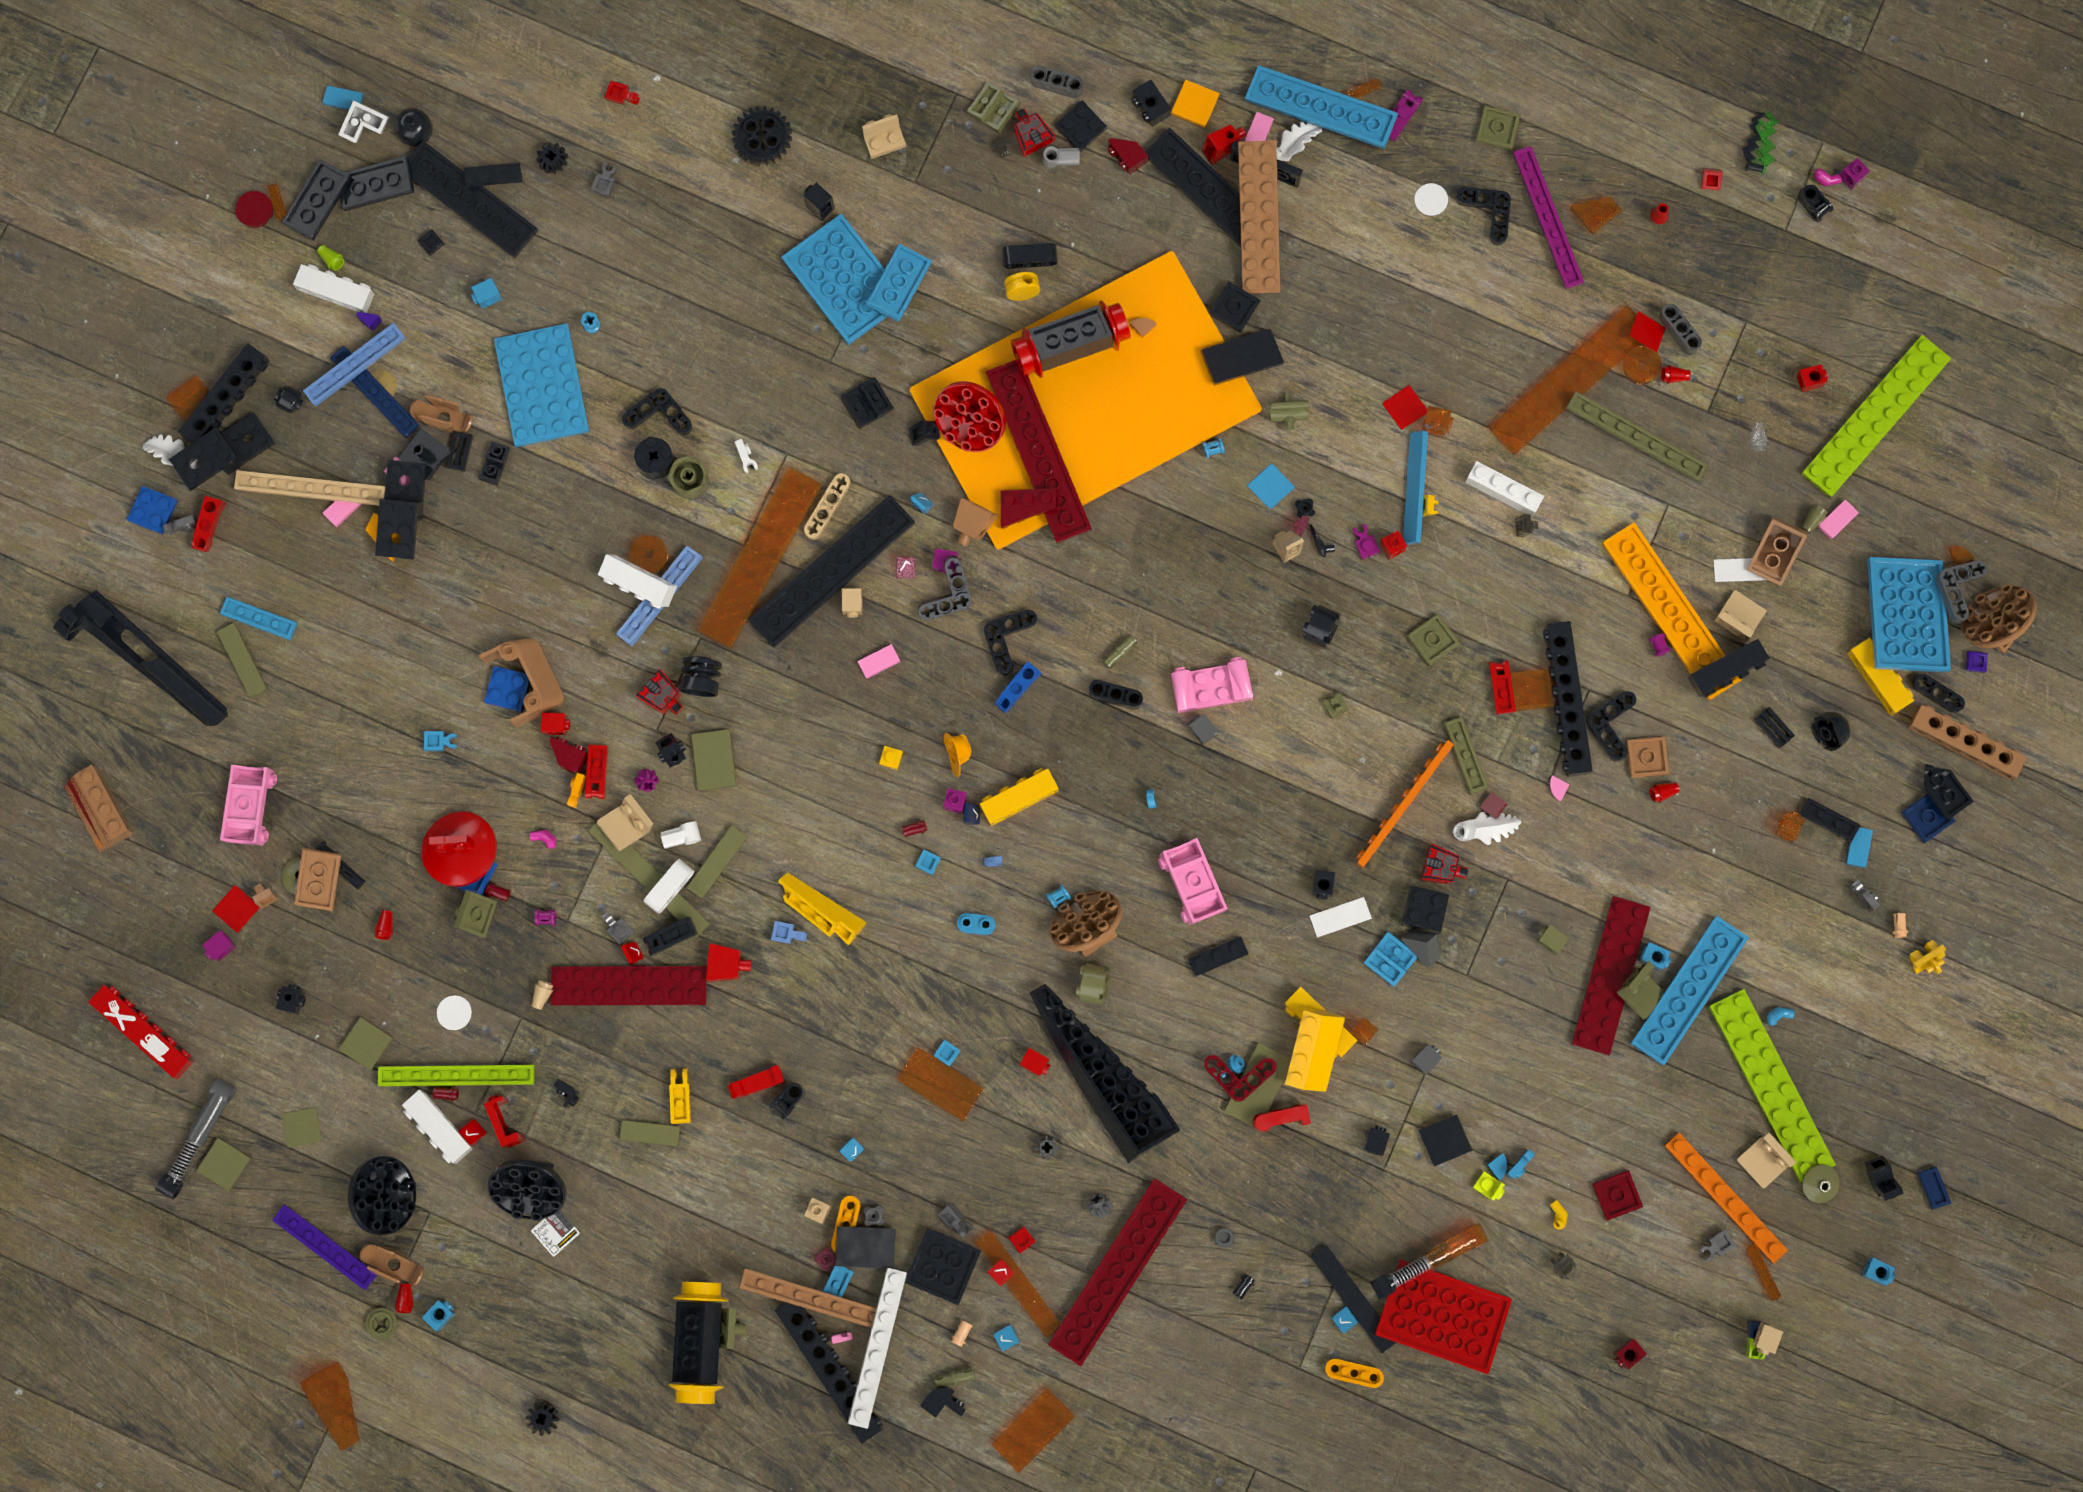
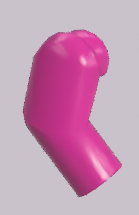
[1814,168,1842,186]
[530,830,556,849]

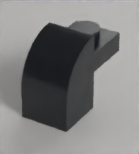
[1865,1156,1903,1201]
[920,1387,966,1418]

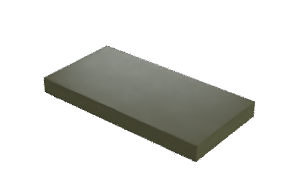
[1224,1043,1291,1127]

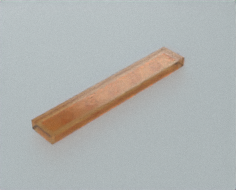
[976,1230,1061,1338]

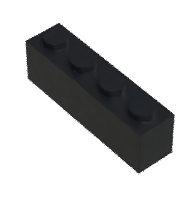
[1688,639,1770,698]

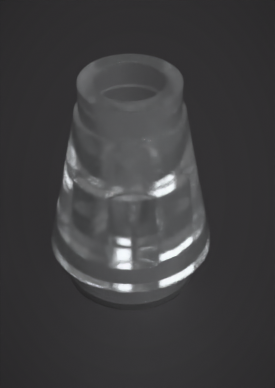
[1750,422,1769,452]

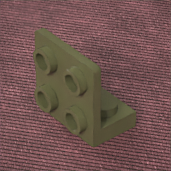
[1617,961,1664,1020]

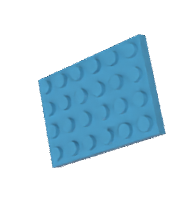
[781,213,888,345]
[494,323,590,447]
[1867,557,1951,672]

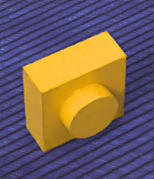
[879,746,903,770]

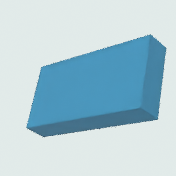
[322,86,364,110]
[1846,827,1873,868]

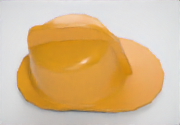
[944,733,971,778]

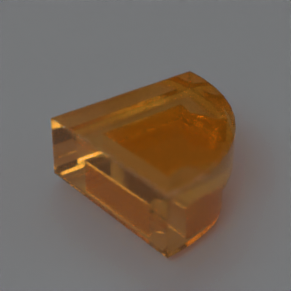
[1948,546,1974,566]

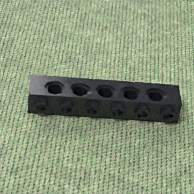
[177,343,269,443]

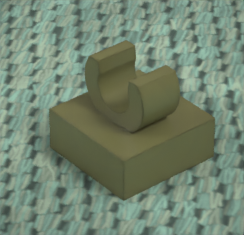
[1323,693,1349,719]

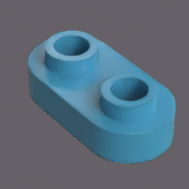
[957,913,996,935]

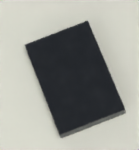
[835,1226,896,1269]

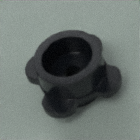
[1295,498,1315,518]

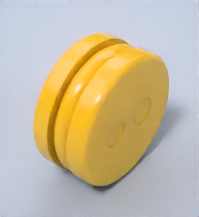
[1004,272,1040,301]

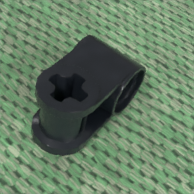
[1798,185,1834,222]
[769,1083,805,1120]

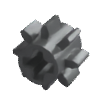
[1035,1136,1059,1160]
[1087,1194,1113,1218]

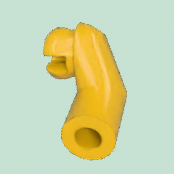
[1550,1200,1568,1230]

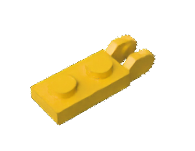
[669,1068,691,1124]

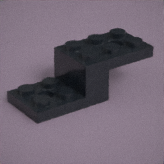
[169,412,276,491]
[375,459,427,560]

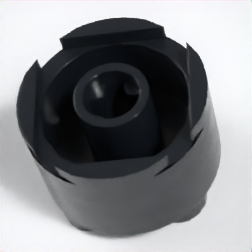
[634,436,674,480]
[1302,605,1341,649]

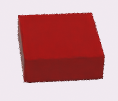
[1009,1226,1035,1254]

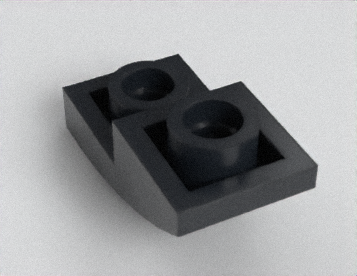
[479,442,510,486]

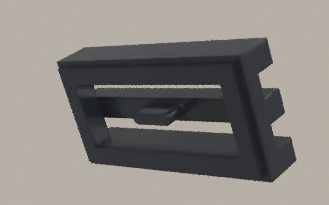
[445,431,473,472]
[1754,707,1795,749]

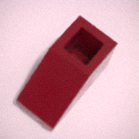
[1107,138,1148,175]
[549,736,588,775]

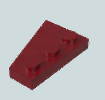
[1001,488,1058,529]

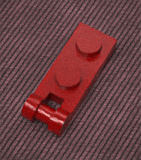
[1489,660,1516,715]
[585,745,609,799]

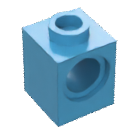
[471,278,502,309]
[1638,942,1671,971]
[1861,1258,1895,1286]
[422,1300,456,1331]

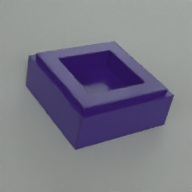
[1966,651,1988,673]

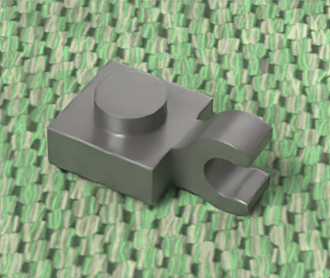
[601,912,634,945]
[938,1202,973,1237]

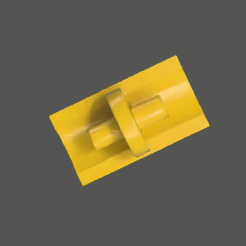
[1909,940,1946,974]

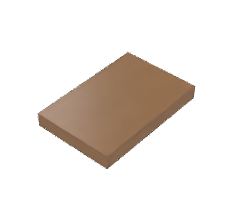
[294,848,342,911]

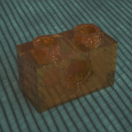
[1422,406,1453,438]

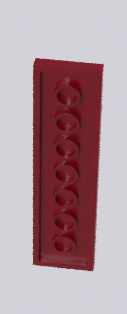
[1571,896,1651,1056]
[551,966,707,1006]

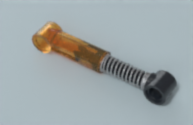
[1370,1223,1489,1300]

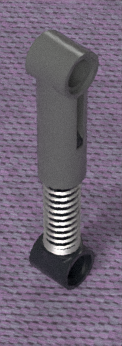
[155,1078,237,1200]

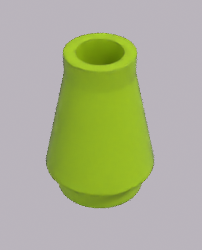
[317,245,345,271]

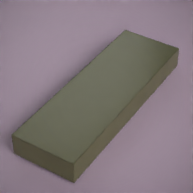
[620,1120,681,1146]

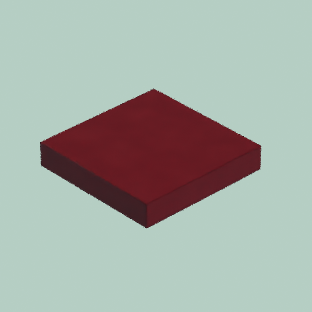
[1592,1170,1644,1221]

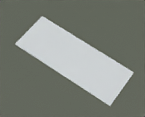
[1714,558,1767,582]
[1310,897,1372,938]

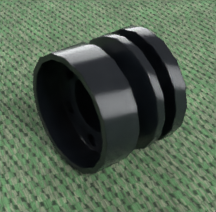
[678,656,722,697]

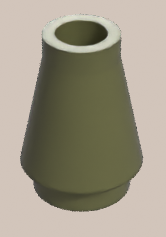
[1801,504,1828,534]

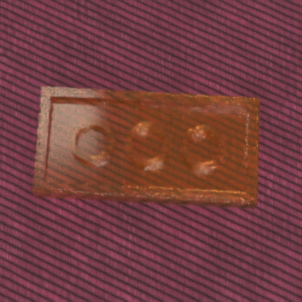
[897,1047,984,1121]
[991,1388,1075,1473]

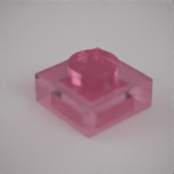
[1293,515,1310,538]

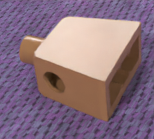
[953,498,998,547]

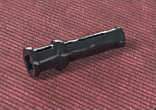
[315,841,366,890]

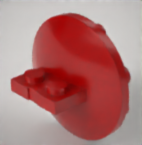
[934,381,1006,452]
[421,811,497,887]

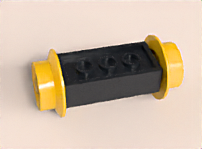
[668,1282,729,1404]

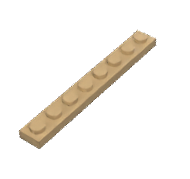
[234,470,386,506]

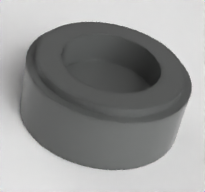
[1214,1228,1234,1248]

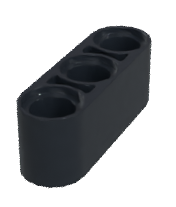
[1002,243,1058,269]
[1089,680,1143,710]

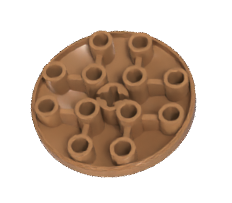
[1961,584,2037,653]
[1049,891,1123,958]

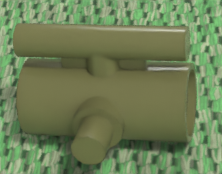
[1269,393,1309,431]

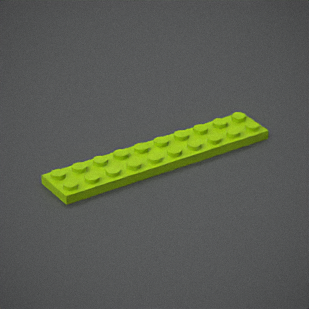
[1801,335,1952,498]
[1708,989,1836,1182]

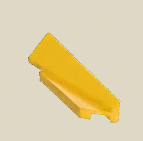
[778,873,866,945]

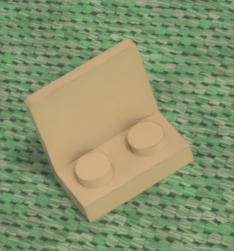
[862,114,906,159]
[1714,590,1767,642]
[597,794,653,851]
[1737,1133,1796,1189]

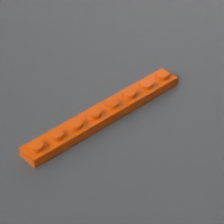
[1356,740,1454,869]
[1664,1133,1788,1264]

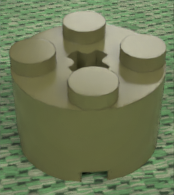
[669,456,709,499]
[1076,963,1111,1005]

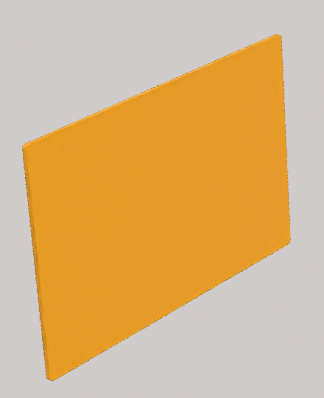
[910,251,1262,550]

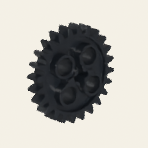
[732,106,792,166]

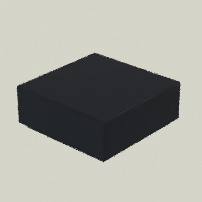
[417,229,445,256]

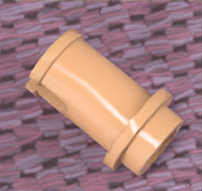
[1893,913,1908,938]
[951,1320,972,1347]

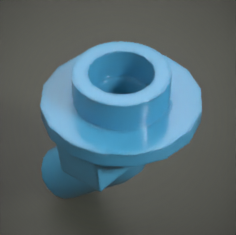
[1220,1055,1245,1080]

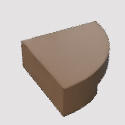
[1130,318,1156,338]

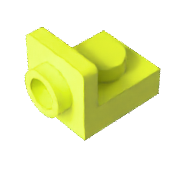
[1473,1171,1505,1201]

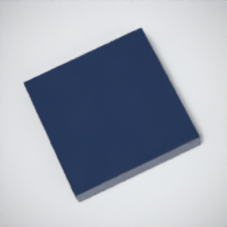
[1901,794,1956,844]

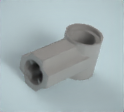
[1042,146,1080,168]

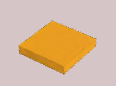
[1171,80,1220,128]

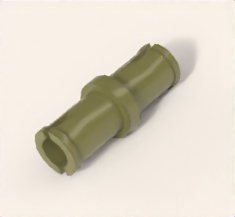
[1103,635,1138,669]
[934,1367,976,1389]

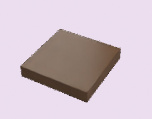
[1626,736,1670,779]

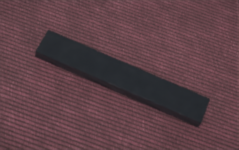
[1311,1245,1396,1353]

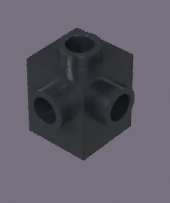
[655,733,687,768]
[276,984,306,1015]

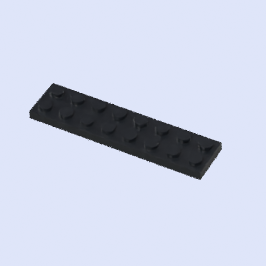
[1145,127,1241,248]
[408,141,539,259]

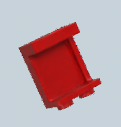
[484,1094,526,1149]

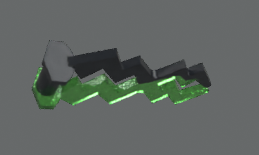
[1742,112,1778,175]

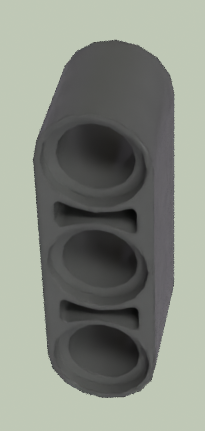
[1031,66,1083,98]
[1659,304,1702,355]

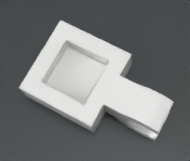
[735,439,758,474]

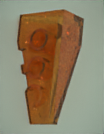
[299,1362,360,1451]

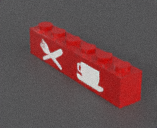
[88,985,194,1079]

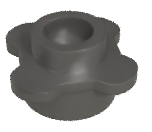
[863,1206,884,1226]

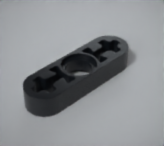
[1912,674,1965,713]

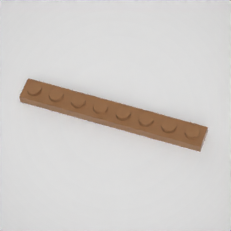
[739,1269,876,1328]

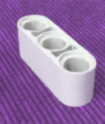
[644,859,694,914]

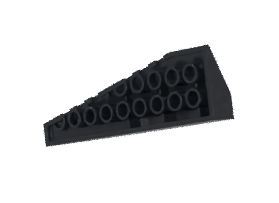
[1030,984,1180,1163]

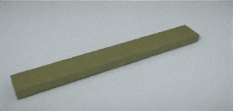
[1565,391,1708,482]
[588,817,710,938]

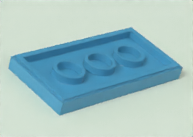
[866,243,932,322]

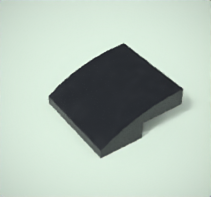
[841,377,894,429]
[1419,1115,1473,1167]

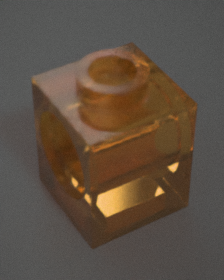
[1774,811,1805,843]
[1350,1017,1378,1046]

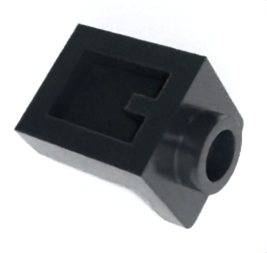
[909,421,940,446]
[554,1079,580,1109]

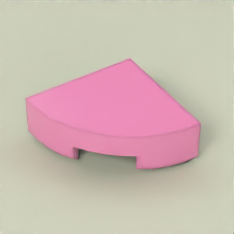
[1549,776,1570,802]
[831,1332,853,1344]

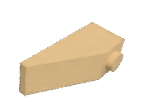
[1273,531,1304,563]

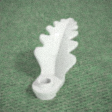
[1277,122,1322,161]
[143,434,200,469]
[1453,812,1521,845]

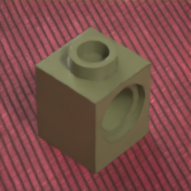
[1537,924,1569,956]

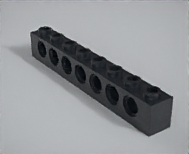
[1543,621,1593,777]
[775,1303,883,1444]

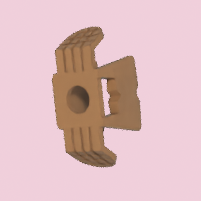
[410,395,473,433]
[360,1244,424,1286]

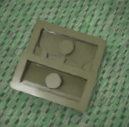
[967,82,1021,133]

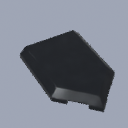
[1924,764,1974,821]

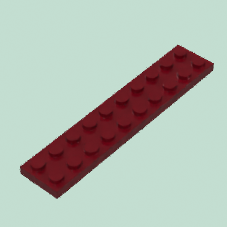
[986,360,1092,544]
[1048,1178,1187,1367]

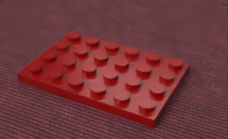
[1375,1259,1512,1375]

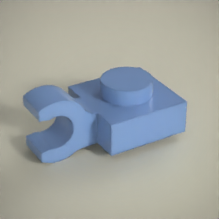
[771,921,807,944]

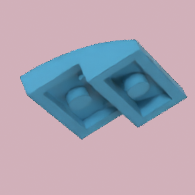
[1364,931,1417,987]

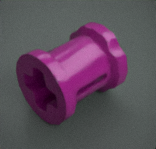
[1649,633,1672,657]
[535,909,557,926]

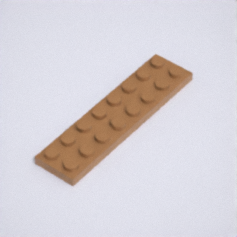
[1238,140,1281,294]

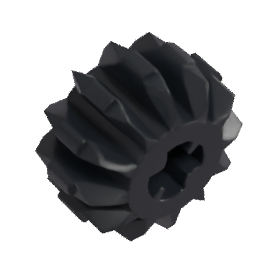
[536,142,568,175]
[525,1402,560,1436]

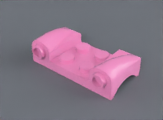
[1170,657,1253,713]
[220,765,277,846]
[1158,838,1228,925]

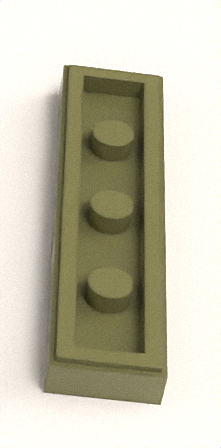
[217,623,268,698]
[1444,717,1489,795]
[687,825,748,899]

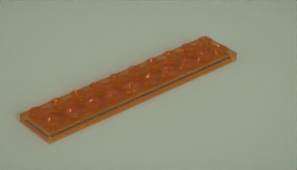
[1489,305,1641,456]
[697,467,823,649]

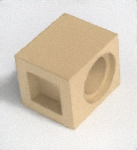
[842,588,862,618]
[804,1198,832,1224]
[1753,1322,1783,1355]

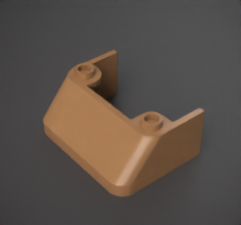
[479,638,565,728]

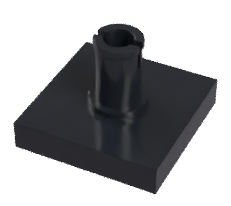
[399,429,452,481]

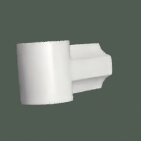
[660,821,701,849]

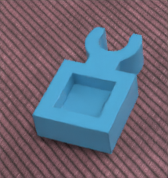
[424,731,458,751]
[1506,1149,1535,1180]

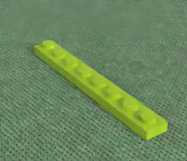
[378,1065,535,1087]

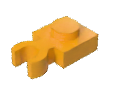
[567,773,586,808]

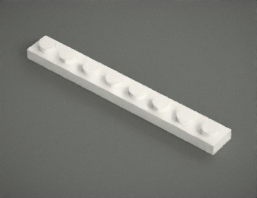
[847,1268,907,1429]

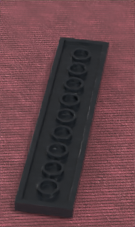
[748,495,916,648]

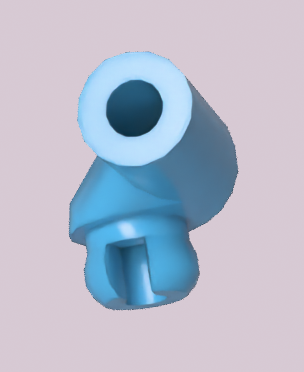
[1767,1007,1795,1026]

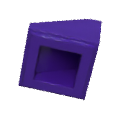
[356,312,382,331]

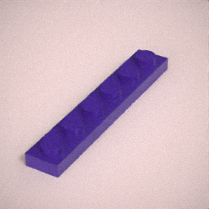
[272,1204,377,1290]

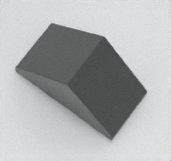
[1402,929,1440,968]

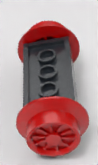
[1011,300,1131,378]

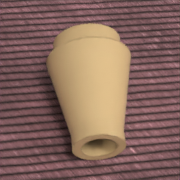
[531,980,553,1010]

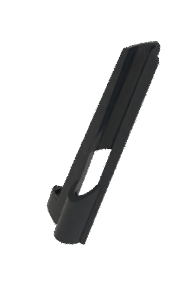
[53,590,228,726]

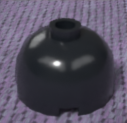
[394,108,433,147]
[1811,712,1851,751]

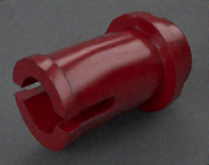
[902,819,927,838]
[485,883,511,902]
[433,1086,459,1102]

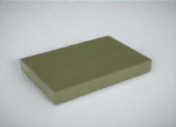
[691,729,737,791]

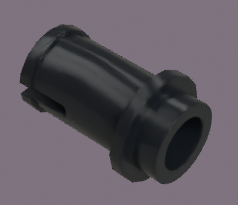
[1232,1274,1256,1300]

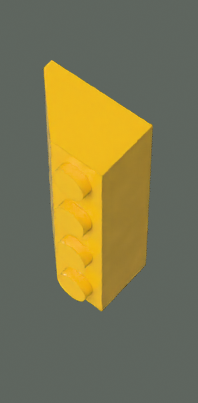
[1285,1006,1345,1092]

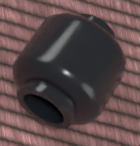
[274,385,304,413]

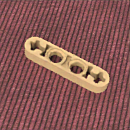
[804,473,850,540]

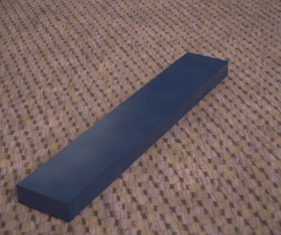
[330,346,420,438]

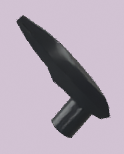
[1310,524,1335,557]

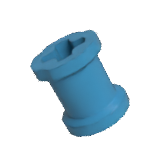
[581,312,600,333]
[1202,437,1225,458]
[1046,884,1071,909]

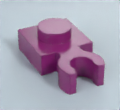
[1353,524,1380,560]

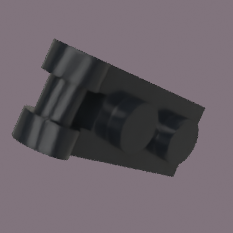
[643,917,698,957]

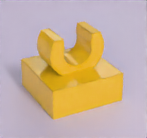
[1422,494,1439,517]

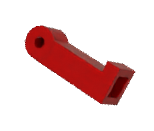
[192,496,226,552]
[727,1065,785,1100]
[1252,1104,1311,1132]

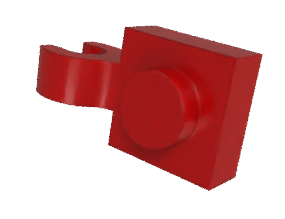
[604,81,640,105]

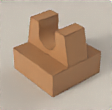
[252,883,278,909]

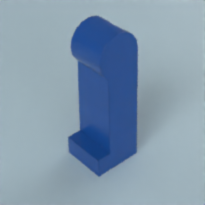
[994,661,1042,713]

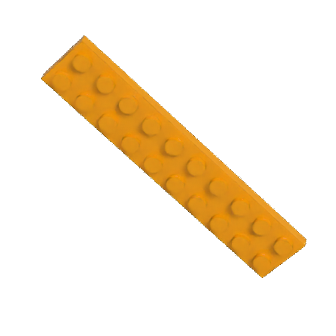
[1602,522,1742,701]

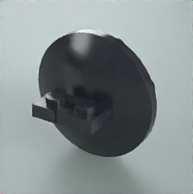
[348,1156,416,1235]
[488,1159,567,1221]

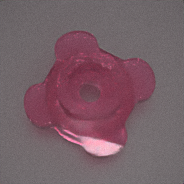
[815,1247,835,1271]

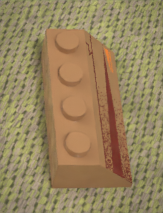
[64,765,134,852]

